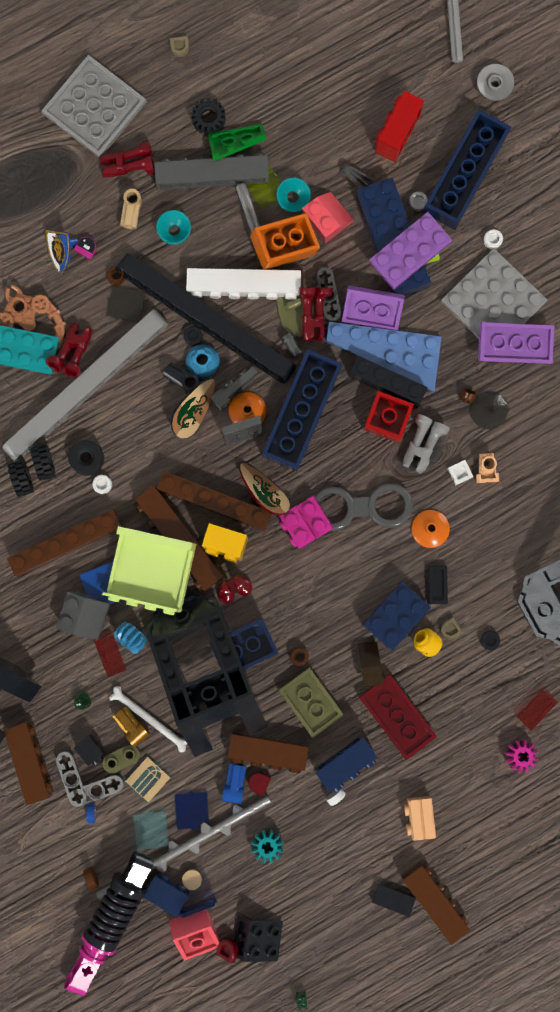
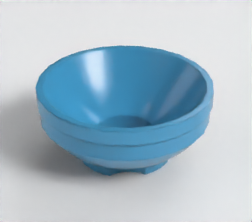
[186,344,220,379]

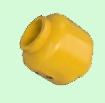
[413,628,442,657]

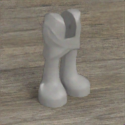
[402,414,450,474]

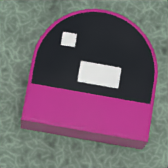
[73,237,97,260]

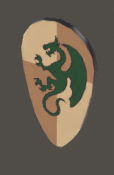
[170,379,215,438]

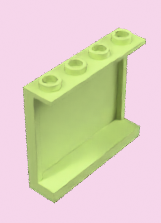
[102,526,197,615]

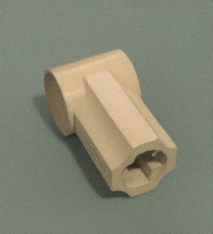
[120,189,142,229]

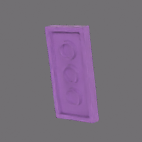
[369,212,453,290]
[478,322,555,364]

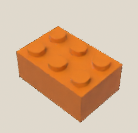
[250,213,320,270]

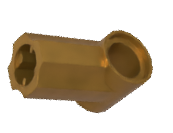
[113,706,150,747]

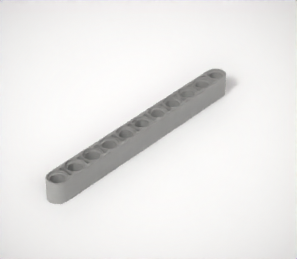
[2,309,168,462]

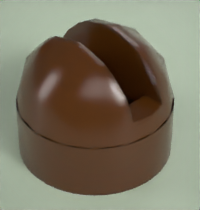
[460,388,477,404]

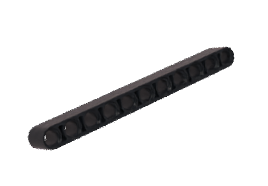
[115,253,296,384]

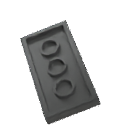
[221,416,262,446]

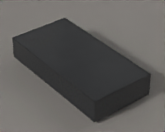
[427,566,448,604]
[372,883,416,917]

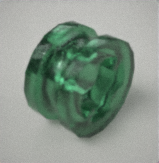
[296,991,308,1011]

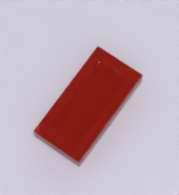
[94,634,126,678]
[517,689,558,731]

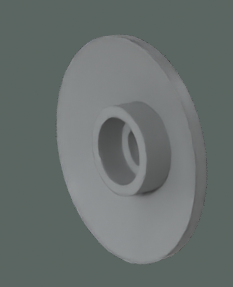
[477,64,514,101]

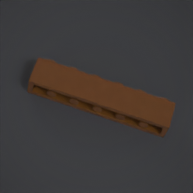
[157,471,272,532]
[135,485,224,592]
[7,509,123,577]

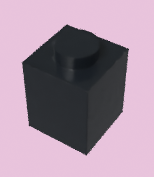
[73,734,105,766]

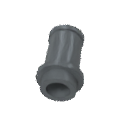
[282,333,303,358]

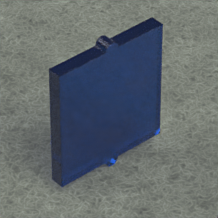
[175,791,209,830]
[180,896,217,918]

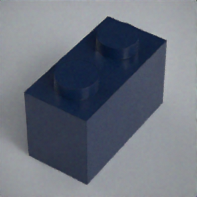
[143,873,190,918]

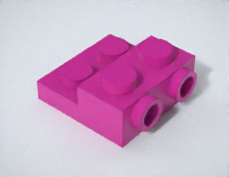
[279,495,334,549]

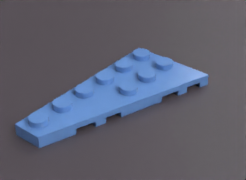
[326,322,441,393]

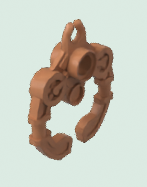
[0,285,67,352]

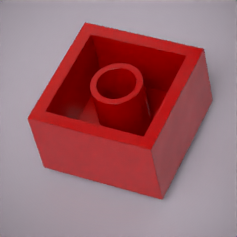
[363,391,414,443]

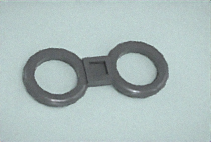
[315,483,413,531]

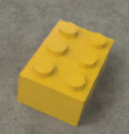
[202,523,248,563]

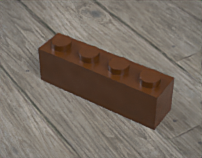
[3,721,53,806]
[227,733,309,773]
[401,863,470,945]

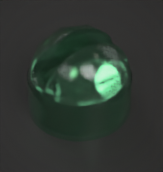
[74,693,91,710]

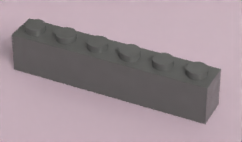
[155,153,269,190]

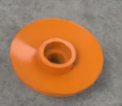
[229,392,267,423]
[411,510,450,548]

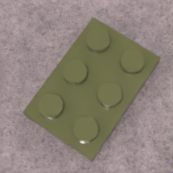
[278,667,344,738]

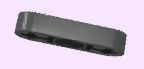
[316,267,341,322]

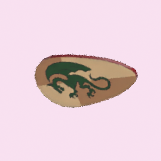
[239,463,290,515]

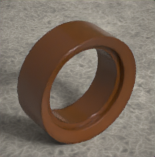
[83,867,99,890]

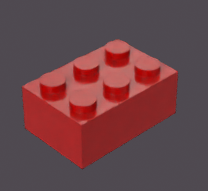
[375,90,425,163]

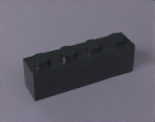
[349,356,428,408]

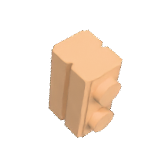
[404,796,436,841]

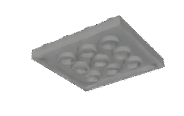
[41,55,147,158]
[441,248,548,339]

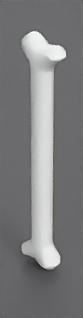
[109,686,187,752]

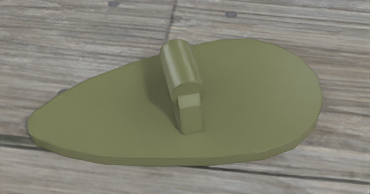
[276,297,314,337]

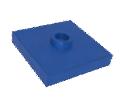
[80,561,122,604]

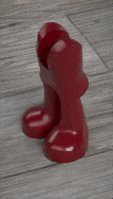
[99,140,155,178]
[298,287,333,341]
[46,322,93,378]
[217,575,252,604]

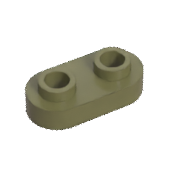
[103,744,140,773]

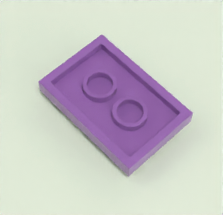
[342,285,405,331]

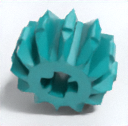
[251,829,284,864]

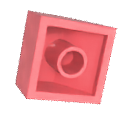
[302,192,354,244]
[169,906,220,961]

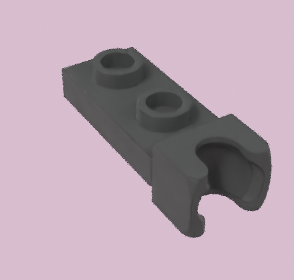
[210,367,258,411]

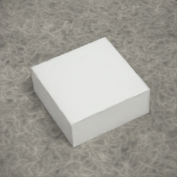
[447,460,473,486]

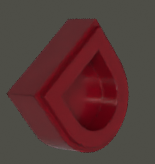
[249,773,271,796]
[216,939,238,964]

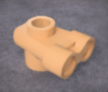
[476,453,499,483]

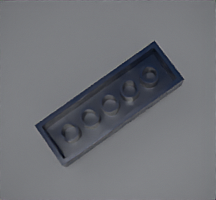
[423,109,511,230]
[356,177,431,296]
[262,349,342,472]

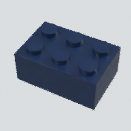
[362,582,431,651]
[209,618,279,670]
[314,735,377,793]

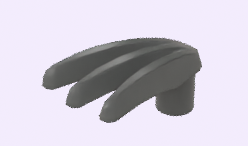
[340,165,373,189]

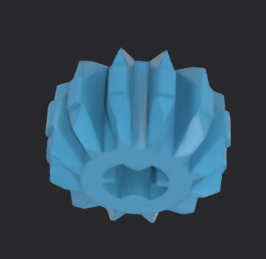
[114,622,147,654]

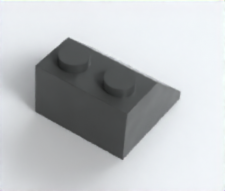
[56,590,110,640]

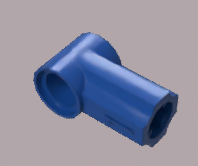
[222,763,246,804]

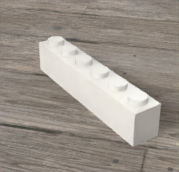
[186,268,301,300]

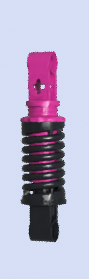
[64,851,154,996]

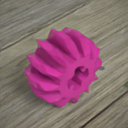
[505,739,539,773]

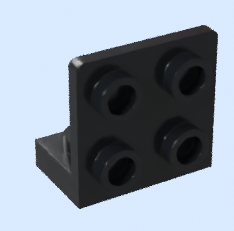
[234,915,283,962]

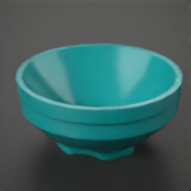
[276,178,311,213]
[156,210,191,245]

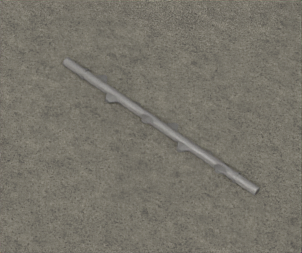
[96,795,271,900]

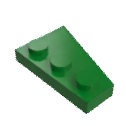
[208,123,266,162]

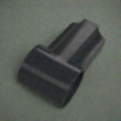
[162,362,200,393]

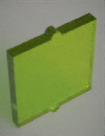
[246,166,281,209]

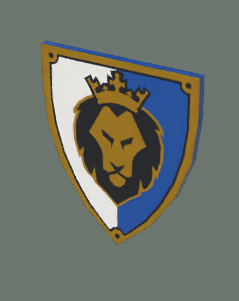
[45,230,78,275]

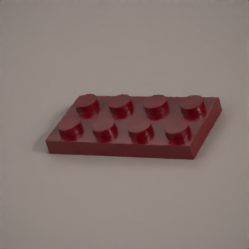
[359,674,437,760]

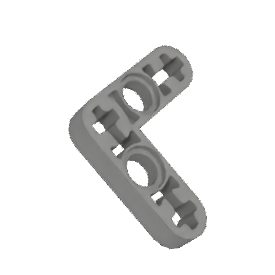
[56,751,124,807]

